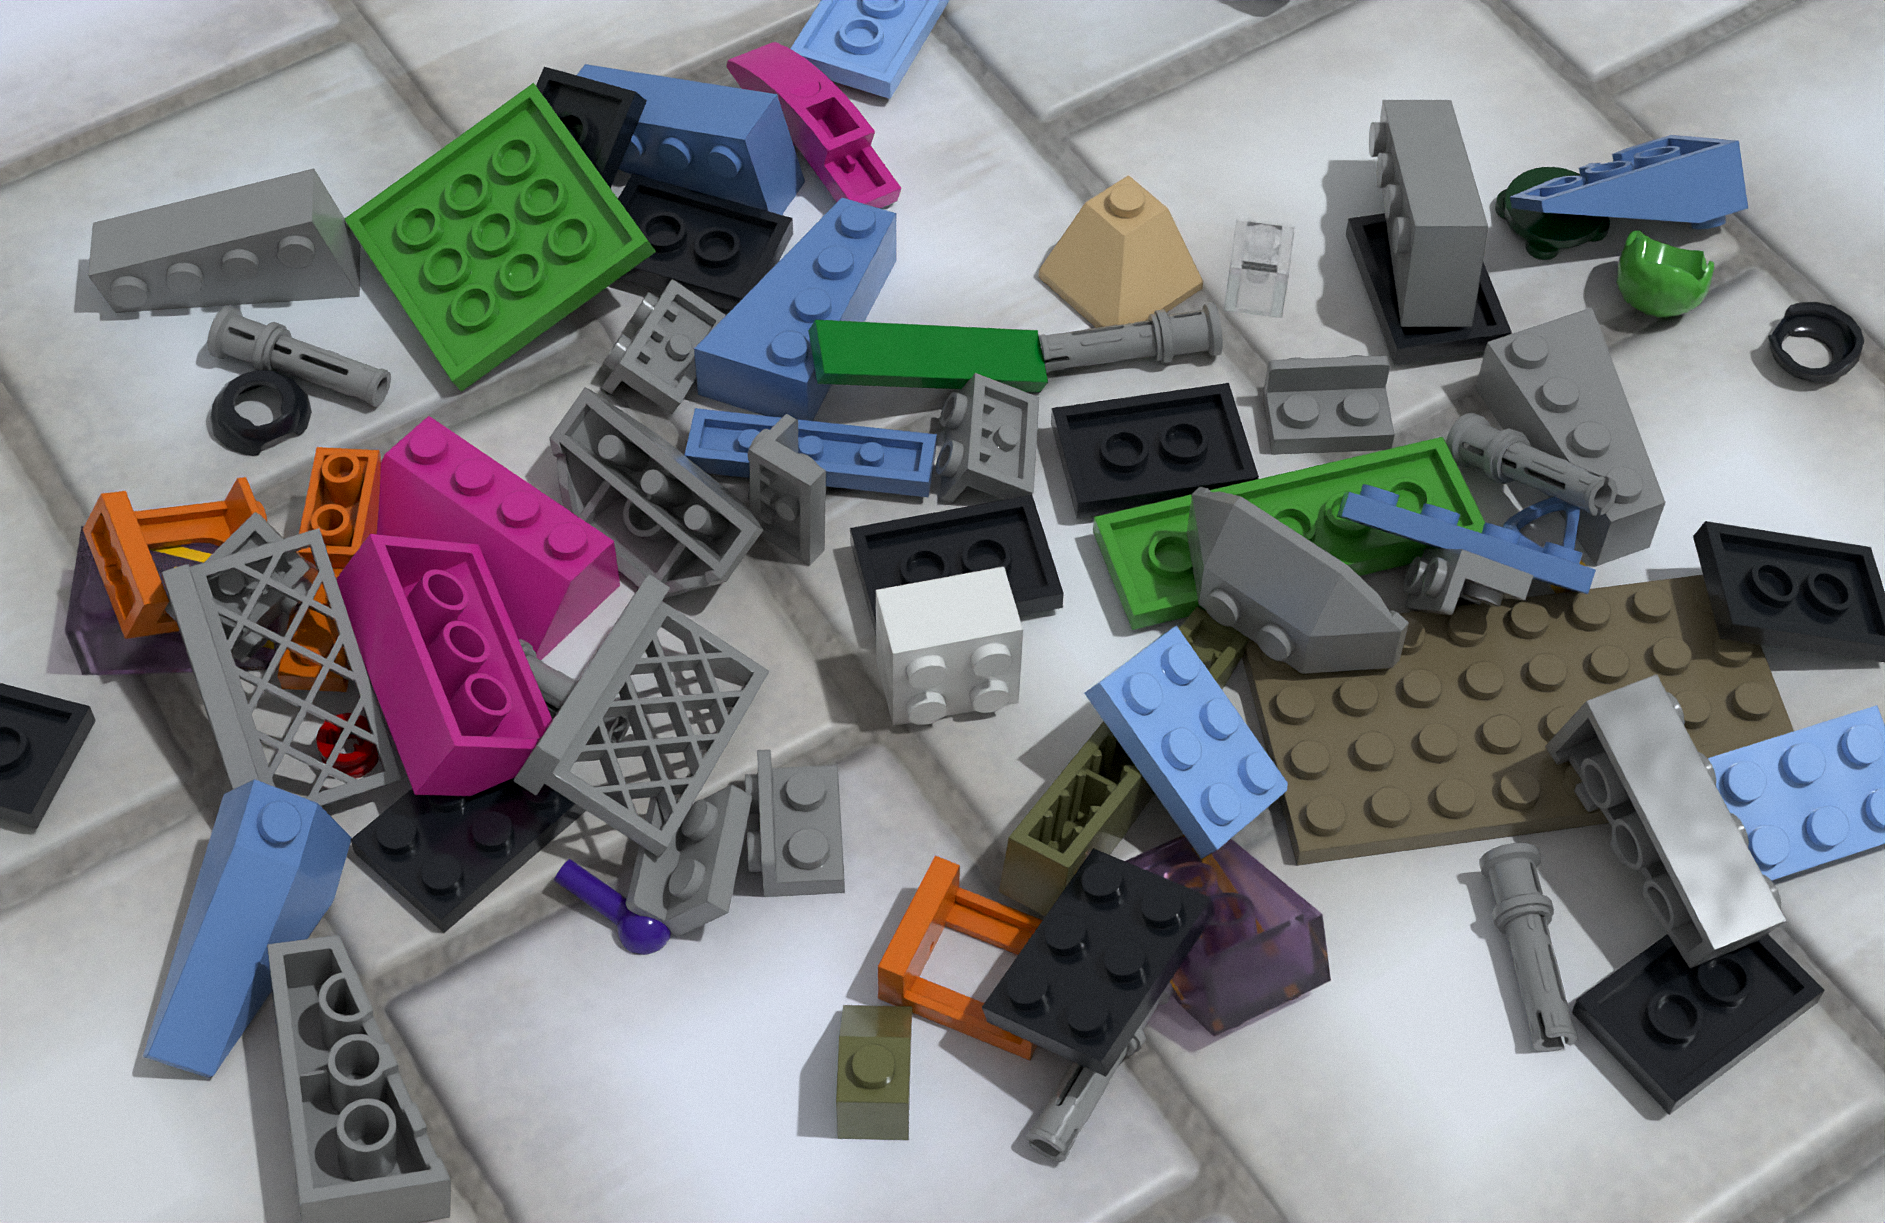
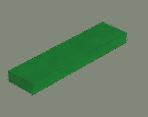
[808,320,1048,393]

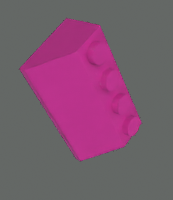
[377,416,620,660]
[336,534,552,796]

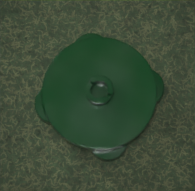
[1495,167,1610,260]

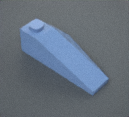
[1510,135,1748,229]
[143,779,352,1078]

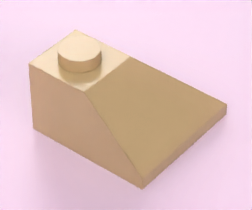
[1039,175,1203,328]

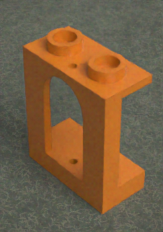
[83,477,267,639]
[878,856,1043,1060]

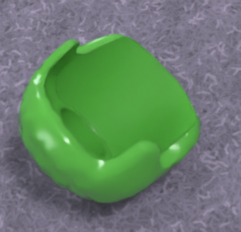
[1616,230,1715,318]

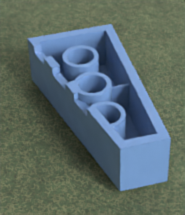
[577,64,805,215]
[694,198,896,421]

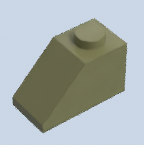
[836,1005,912,1140]

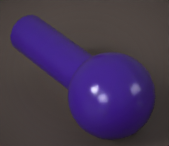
[554,859,671,955]

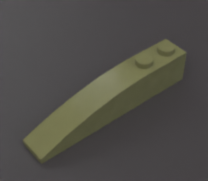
[999,607,1251,916]

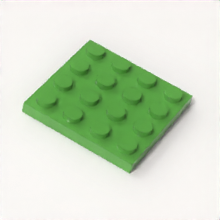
[345,83,656,392]

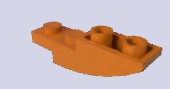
[277,447,381,692]

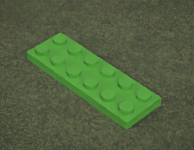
[1093,437,1485,630]

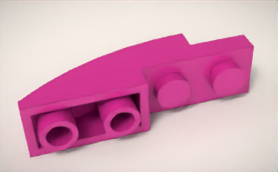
[726,42,902,208]

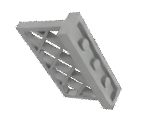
[162,528,402,807]
[513,574,769,858]

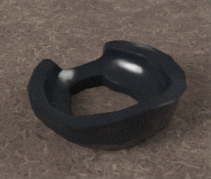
[1768,302,1864,382]
[210,370,312,456]

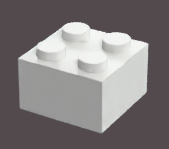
[876,567,1023,727]

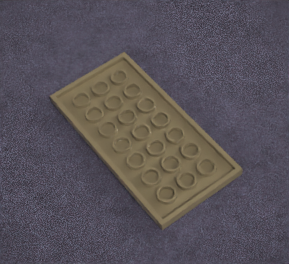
[1242,575,1794,866]

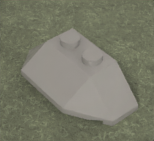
[549,387,763,599]
[1187,487,1409,674]

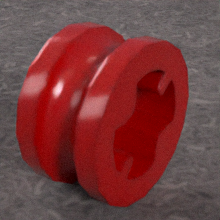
[316,712,379,779]

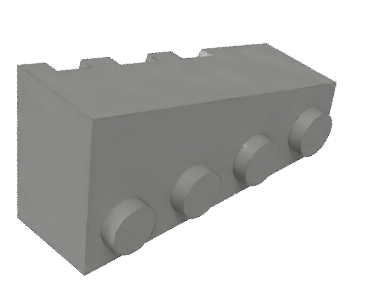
[1369,100,1488,327]
[88,168,361,313]
[1475,307,1666,566]
[1545,674,1787,968]
[267,935,451,1223]

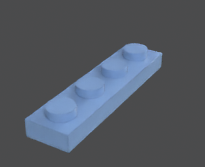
[684,408,937,498]
[1337,484,1596,594]

